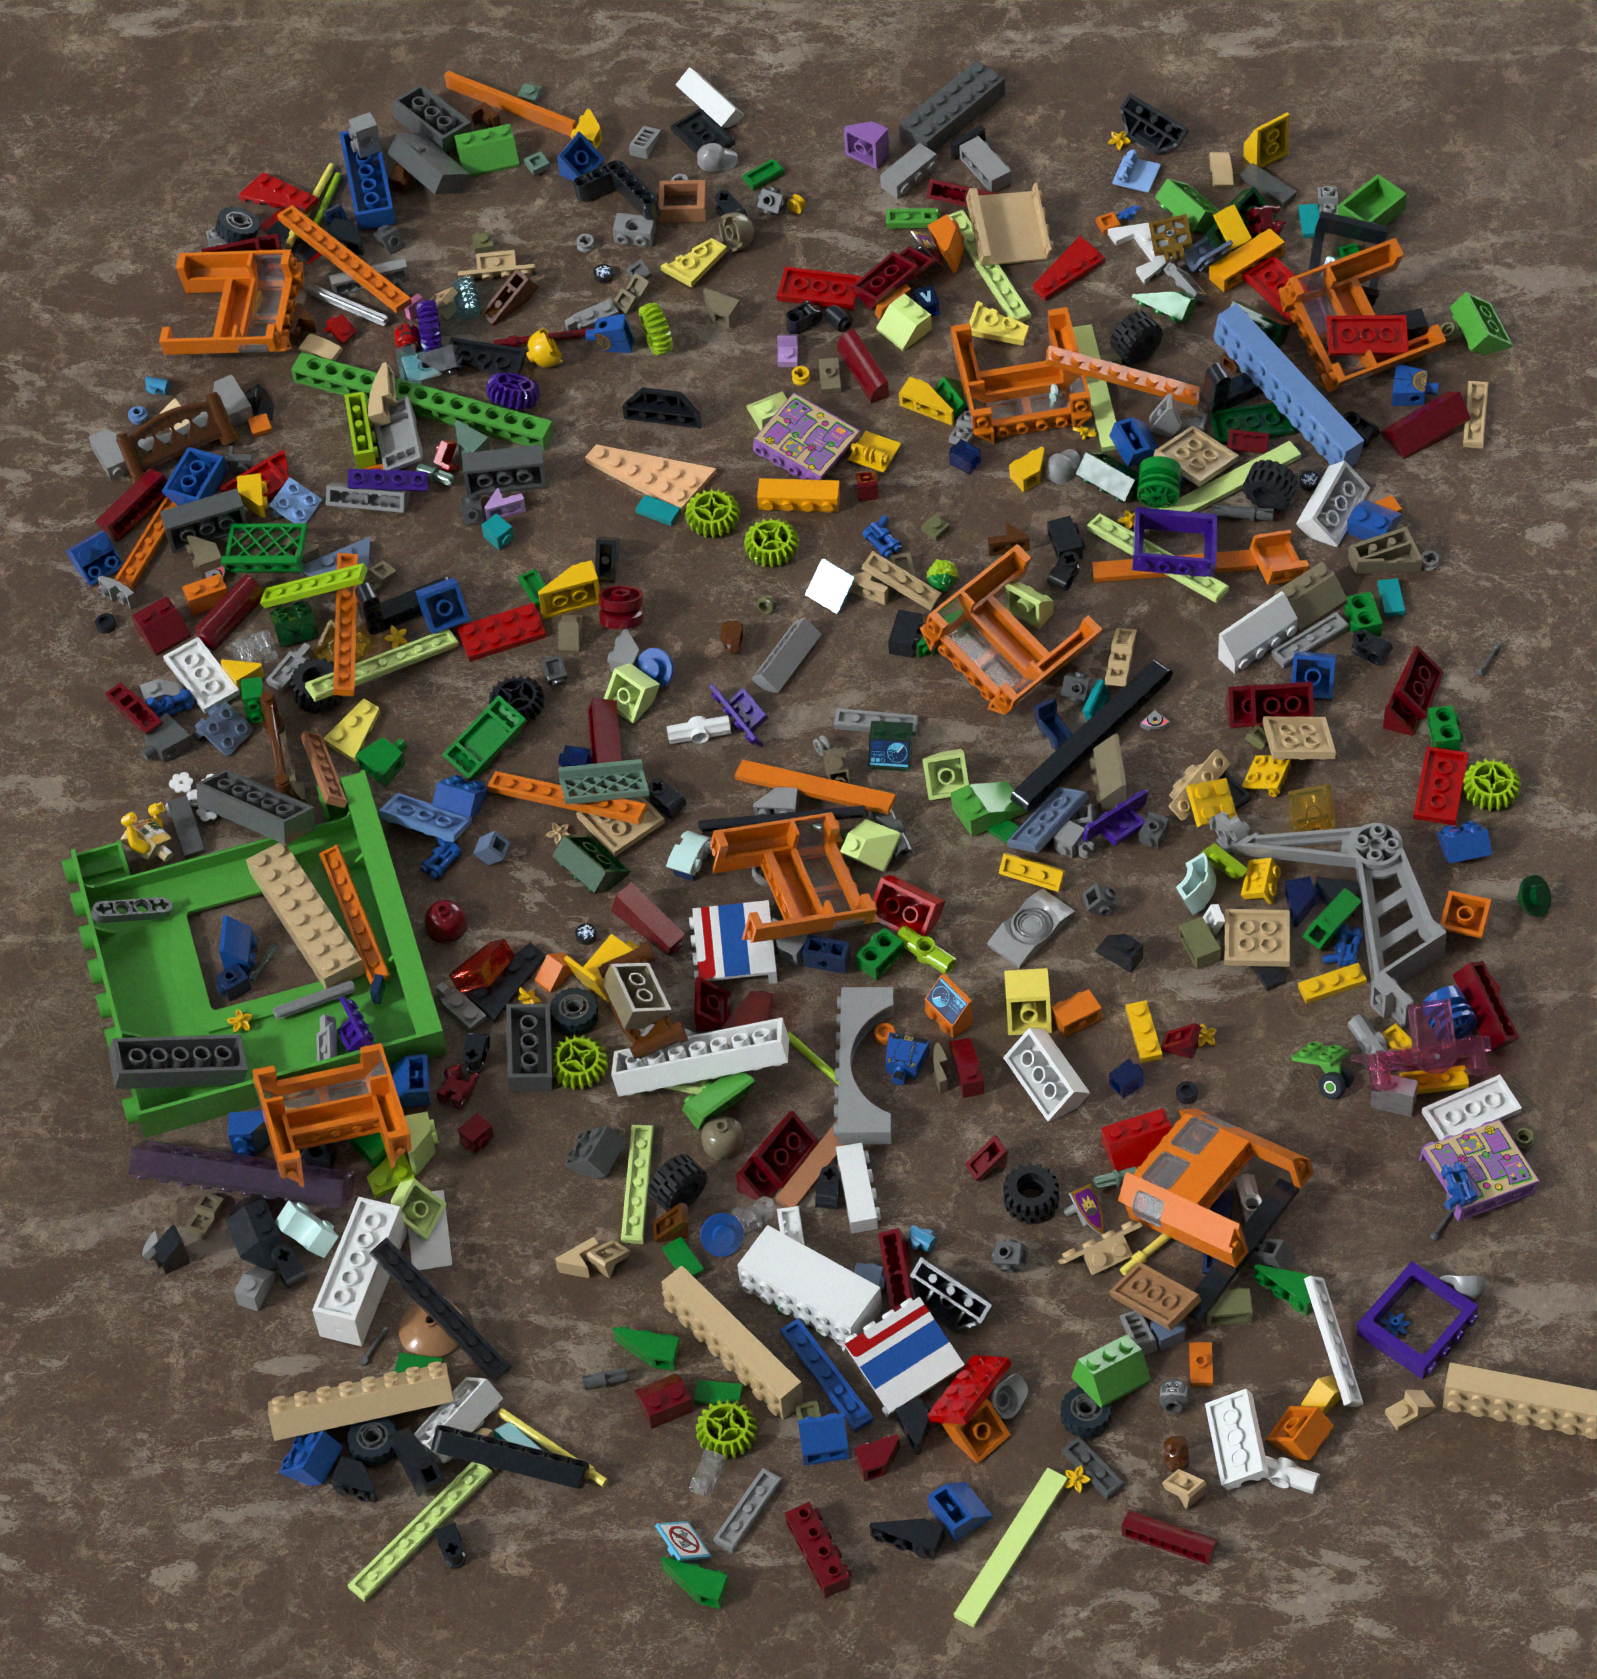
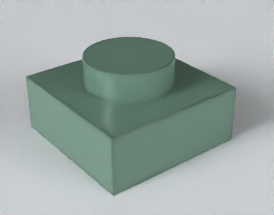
[517,83,542,105]
[524,151,550,176]

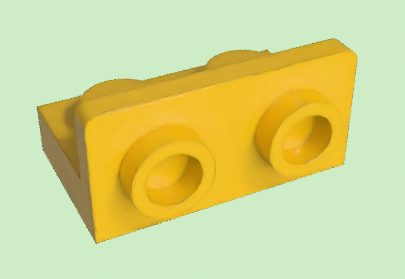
[1241,857,1281,904]

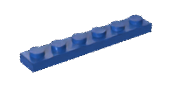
[780,1318,874,1433]

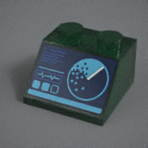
[868,721,914,772]

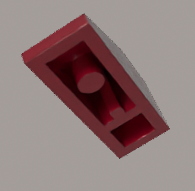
[949,1038,984,1098]

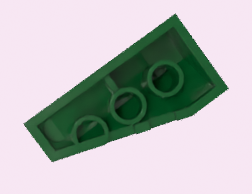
[1205,186,1277,249]

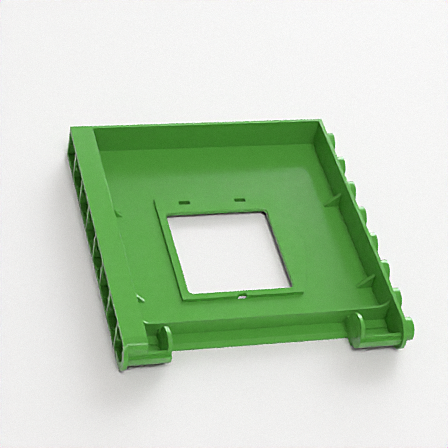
[61,770,448,1138]

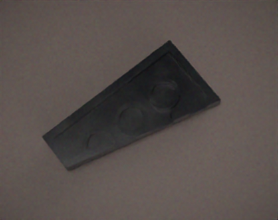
[449,337,527,375]
[466,942,545,1023]

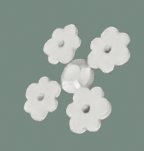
[165,772,217,822]

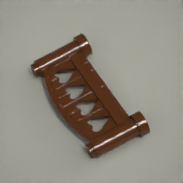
[116,392,240,485]
[260,691,296,799]
[598,941,689,1059]

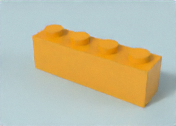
[1209,228,1285,293]
[757,478,840,512]

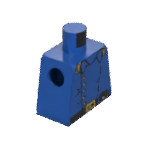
[886,1032,930,1085]

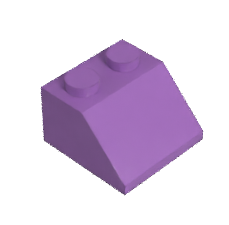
[843,121,890,169]

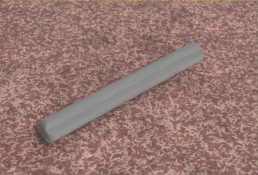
[305,283,389,326]

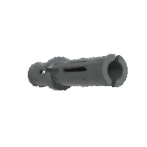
[1212,504,1274,522]

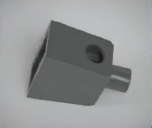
[140,713,193,762]

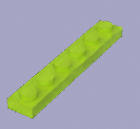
[260,563,368,608]

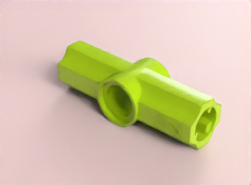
[896,926,957,974]

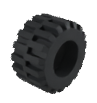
[1110,311,1164,365]
[1242,460,1299,512]
[290,658,344,714]
[648,1154,708,1212]
[1003,1163,1059,1224]

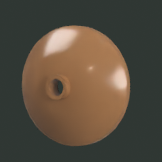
[399,1302,464,1358]

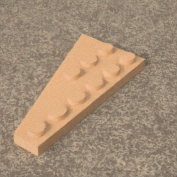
[585,444,717,513]

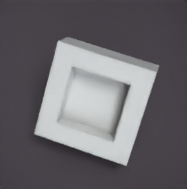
[1203,904,1225,934]

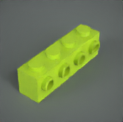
[344,392,379,469]

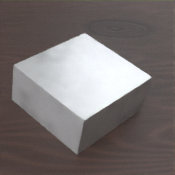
[1371,1071,1418,1117]

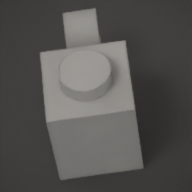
[1054,820,1094,859]

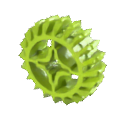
[639,302,673,356]
[685,488,740,539]
[744,518,799,567]
[1463,758,1521,811]
[551,1034,608,1090]
[696,1399,758,1460]

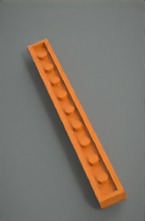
[277,205,412,313]
[333,553,358,696]

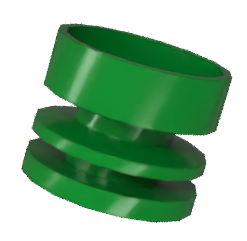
[1137,456,1182,508]

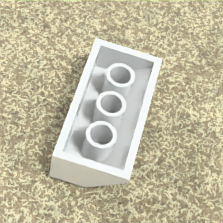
[1296,461,1370,547]
[1218,591,1298,674]
[1003,1028,1090,1122]
[414,1377,503,1463]

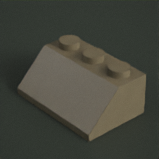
[1274,562,1347,632]
[1090,734,1126,812]
[602,963,671,1030]

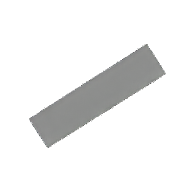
[1271,612,1349,669]
[834,708,919,736]
[713,1468,783,1553]

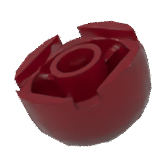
[424,900,467,943]

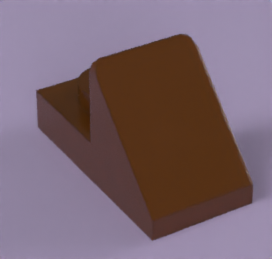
[287,303,316,345]
[988,523,1030,556]
[652,1202,690,1242]

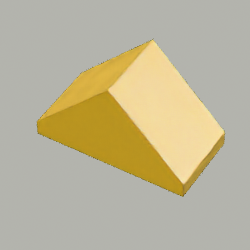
[221,659,265,692]
[1301,1375,1342,1414]

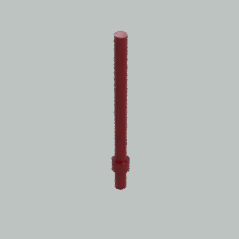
[493,328,595,347]

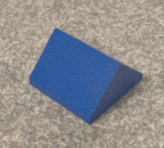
[557,131,605,181]

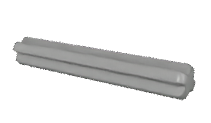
[273,980,356,1019]

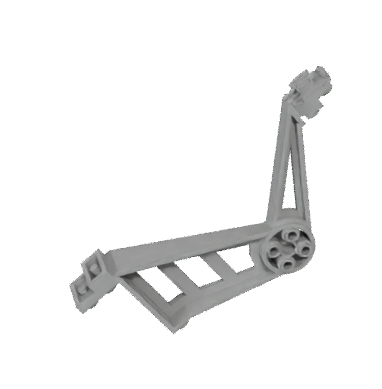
[1209,811,1447,1029]

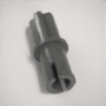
[582,1368,628,1390]

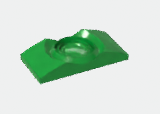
[442,695,527,781]

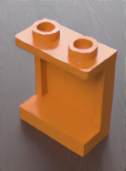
[1250,530,1309,585]

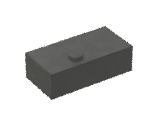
[393,84,471,154]
[387,133,469,194]
[462,445,547,496]
[160,488,249,554]
[506,1004,552,1091]

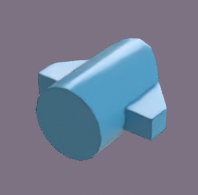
[145,376,171,396]
[907,1225,937,1253]

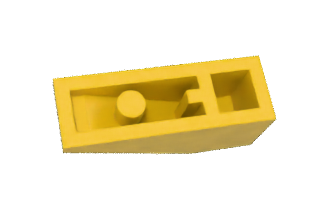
[899,377,954,426]

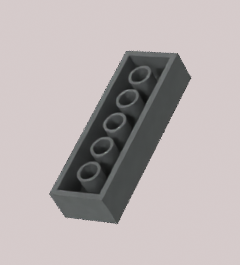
[899,60,1005,152]
[196,769,315,844]
[108,1034,248,1089]

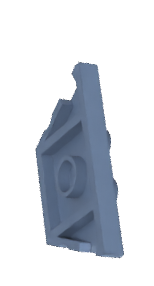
[300,537,371,592]

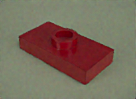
[1227,429,1269,454]

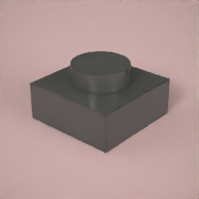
[626,259,653,280]

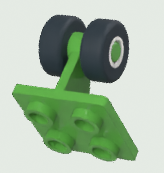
[1292,1042,1354,1099]

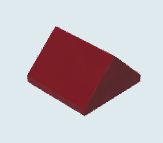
[694,977,731,1031]

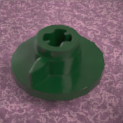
[1517,875,1551,918]

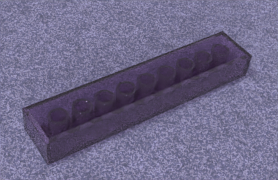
[129,1140,355,1209]

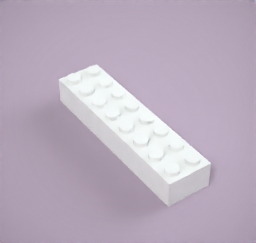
[611,1017,789,1097]

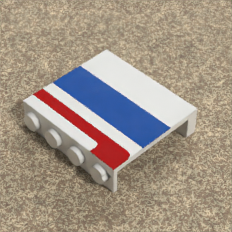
[689,900,778,984]
[841,1297,965,1417]

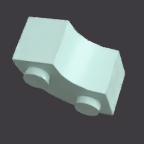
[666,831,712,876]
[1176,852,1216,915]
[275,1200,339,1258]

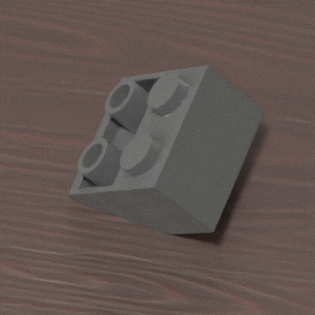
[563,1126,626,1179]

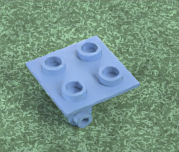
[1112,150,1161,193]
[269,477,323,523]

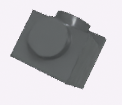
[1139,811,1169,849]

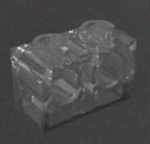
[230,629,278,664]

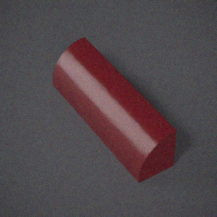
[926,179,998,207]
[837,328,889,404]
[95,469,168,541]
[195,574,264,651]
[587,698,622,764]
[1453,961,1520,1052]
[878,1228,916,1312]
[1121,1510,1219,1566]

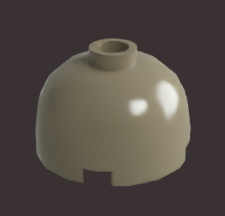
[719,212,755,252]
[701,1115,745,1160]

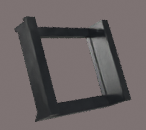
[1305,211,1389,305]

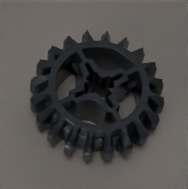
[489,674,545,724]

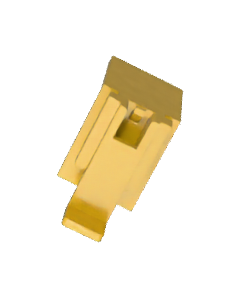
[564,934,639,1003]

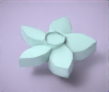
[1049,384,1062,408]

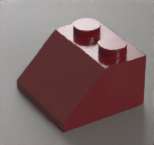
[132,596,191,656]
[634,1373,693,1429]

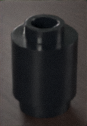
[824,305,853,332]

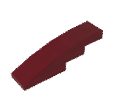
[104,682,163,735]

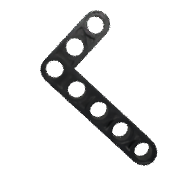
[573,160,661,220]
[1202,363,1264,413]
[355,577,450,635]

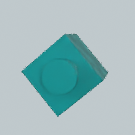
[481,513,514,550]

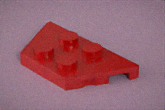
[219,450,289,500]

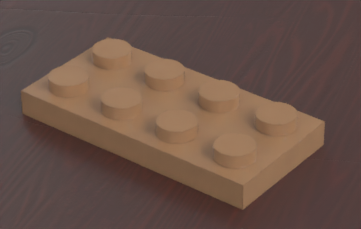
[1109,1262,1201,1331]

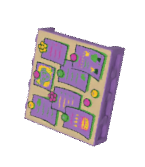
[753,393,860,480]
[1419,1119,1540,1222]

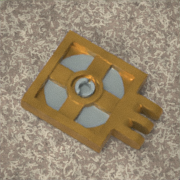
[1149,214,1193,263]

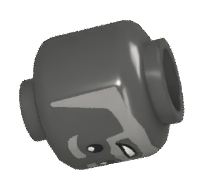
[1159,1378,1190,1413]

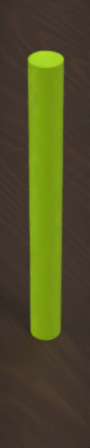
[313,172,342,226]
[787,1032,839,1085]

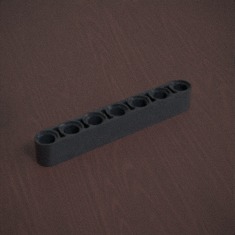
[431,1425,589,1489]

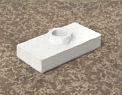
[777,1206,804,1245]

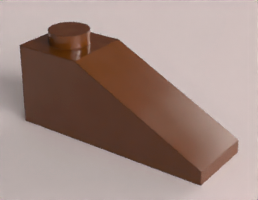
[480,268,539,325]

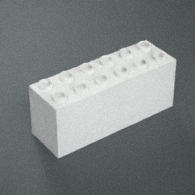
[312,1197,407,1347]
[737,1225,882,1347]

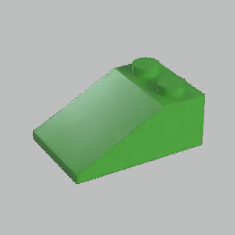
[951,781,1027,837]

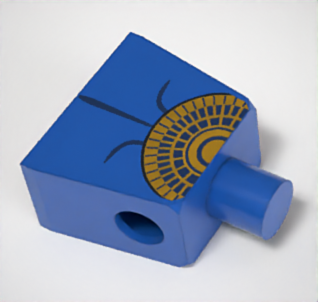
[586,314,635,353]
[1392,364,1439,406]

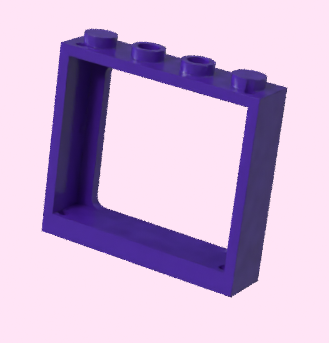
[1132,507,1217,577]
[1357,1261,1479,1380]

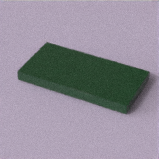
[1209,403,1295,445]

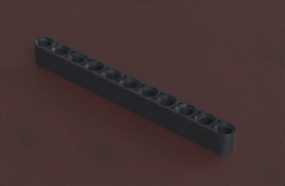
[1010,659,1173,812]

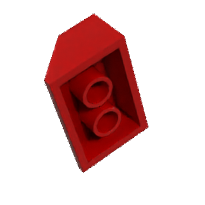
[872,875,946,937]
[1101,1108,1178,1171]

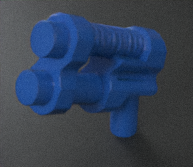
[862,515,902,558]
[147,689,195,718]
[420,837,462,879]
[1322,925,1363,967]
[1441,1162,1478,1210]

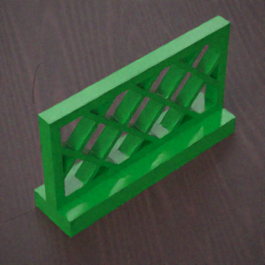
[221,523,308,573]

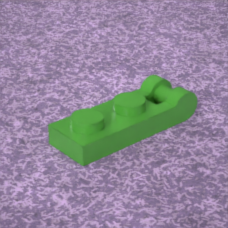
[886,208,941,229]

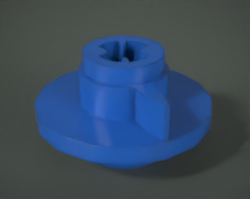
[637,648,674,688]
[700,1213,744,1257]

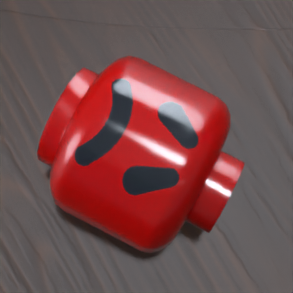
[394,323,420,353]

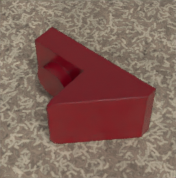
[855,471,879,501]
[1161,1023,1202,1059]
[965,1135,1008,1182]

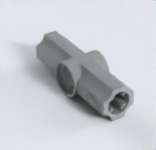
[1348,1014,1398,1074]

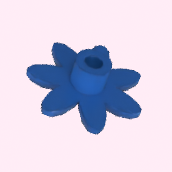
[1118,205,1141,220]
[1380,1312,1410,1337]

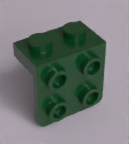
[269,601,319,647]

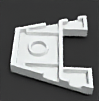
[1108,223,1180,285]

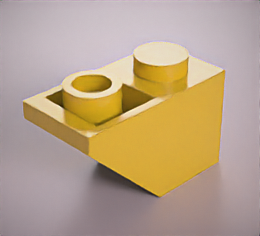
[571,109,602,150]
[1009,446,1045,492]
[237,473,269,517]

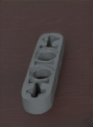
[91,897,172,923]

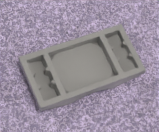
[375,396,423,470]
[987,889,1076,969]

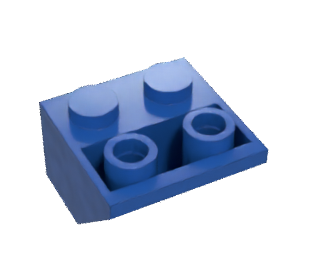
[1109,417,1159,467]
[66,531,124,586]
[432,775,489,818]
[1436,821,1492,863]
[389,1054,431,1107]
[798,1413,850,1466]
[279,1431,343,1486]
[927,1482,993,1542]

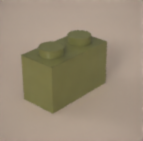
[1179,917,1223,970]
[1206,1287,1253,1326]

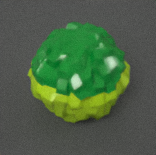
[926,559,959,591]

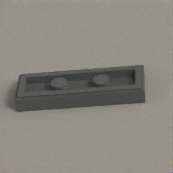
[1240,163,1296,207]
[167,795,205,858]
[1062,1436,1125,1500]

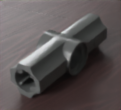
[872,809,912,860]

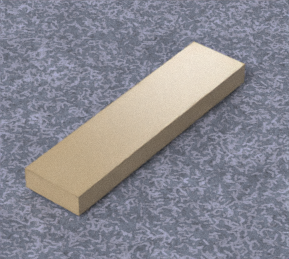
[1463,381,1489,449]
[861,551,942,611]

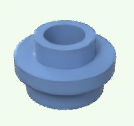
[128,406,148,425]

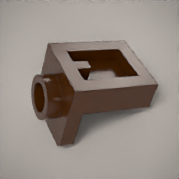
[470,102,501,128]

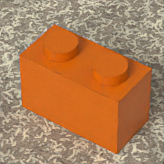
[182,574,228,616]
[1051,989,1102,1038]

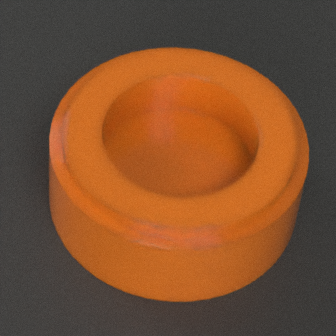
[874,1023,896,1045]

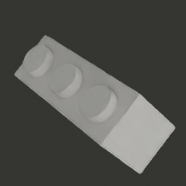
[959,136,1012,193]
[880,143,937,199]

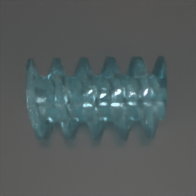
[452,276,481,320]

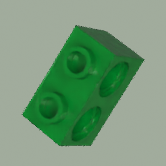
[1344,591,1383,639]
[241,677,265,723]
[1427,705,1463,751]
[856,928,904,981]

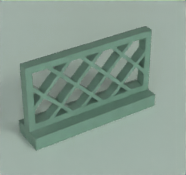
[558,759,649,805]

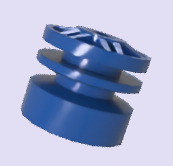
[1420,986,1478,1044]

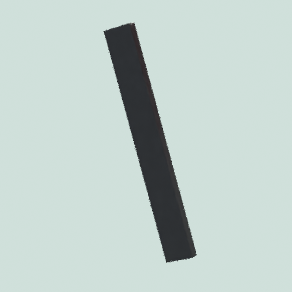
[698,806,868,832]
[1187,1178,1300,1322]
[369,1237,511,1383]

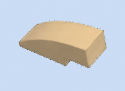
[368,362,397,427]

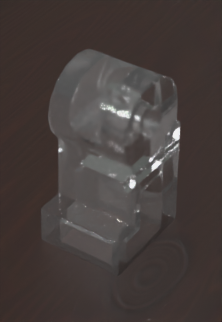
[731,1197,775,1236]
[690,1449,725,1497]

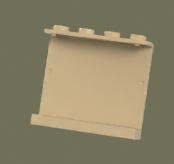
[966,183,1053,266]

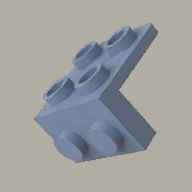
[1183,237,1233,273]
[192,701,253,756]

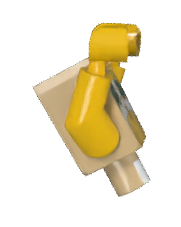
[121,802,173,862]

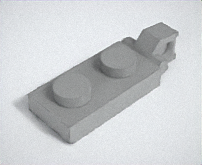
[1163,260,1208,302]
[564,299,619,331]
[266,643,313,693]
[436,982,487,1032]
[316,1014,337,1062]

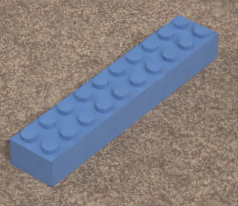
[1213,304,1364,467]

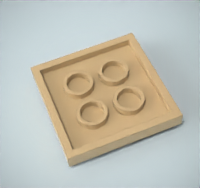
[1153,425,1239,487]
[1263,717,1336,760]
[576,783,665,857]
[1224,909,1290,967]

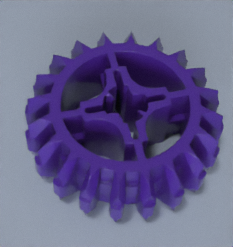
[417,300,442,352]
[486,372,540,410]

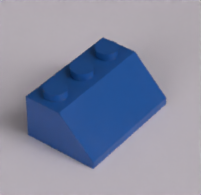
[162,447,228,506]

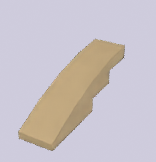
[1105,628,1137,687]

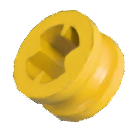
[787,194,806,214]
[792,366,810,386]

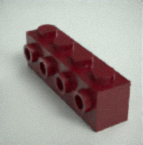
[784,1501,852,1598]

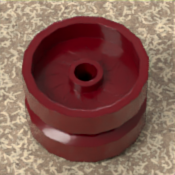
[598,586,644,629]

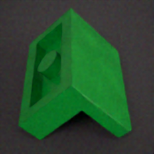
[934,377,978,418]

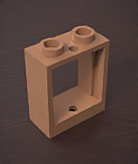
[656,180,707,223]

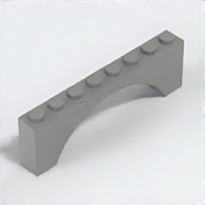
[89,374,254,481]
[833,987,894,1145]

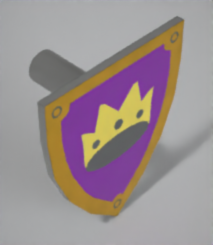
[1064,1183,1104,1235]

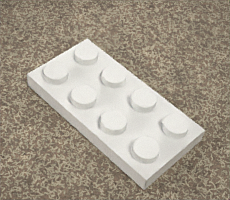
[163,637,240,714]
[1422,1074,1522,1141]

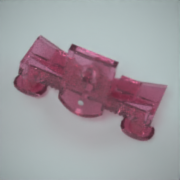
[1350,998,1495,1092]

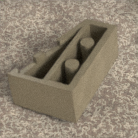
[1348,526,1423,574]

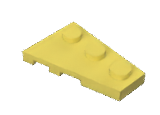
[661,238,727,288]
[969,301,1029,346]
[323,698,380,763]

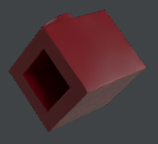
[458,1113,494,1153]

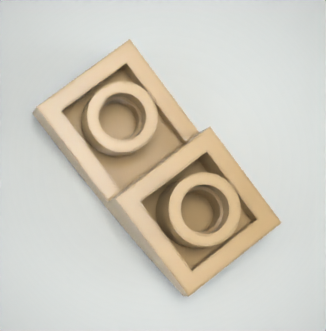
[1209,152,1234,187]
[299,334,343,361]

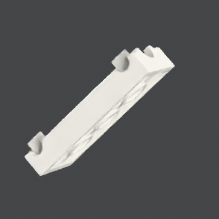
[1205,1389,1269,1491]

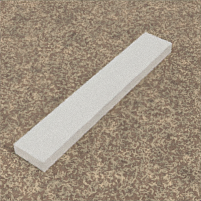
[1304,1276,1363,1407]

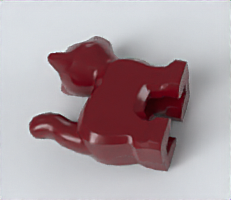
[1246,206,1286,236]
[437,1064,479,1110]

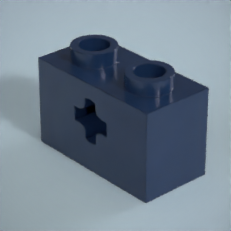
[802,935,851,974]

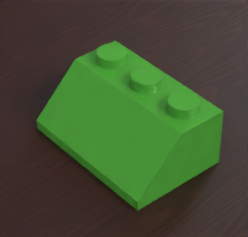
[454,124,520,177]
[1155,179,1220,233]
[1450,292,1513,355]
[682,1072,755,1130]
[1071,1334,1151,1408]

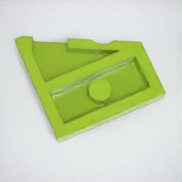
[1199,843,1248,879]
[367,1154,415,1199]

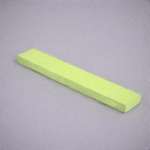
[621,1125,654,1244]

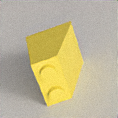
[1004,968,1052,1035]

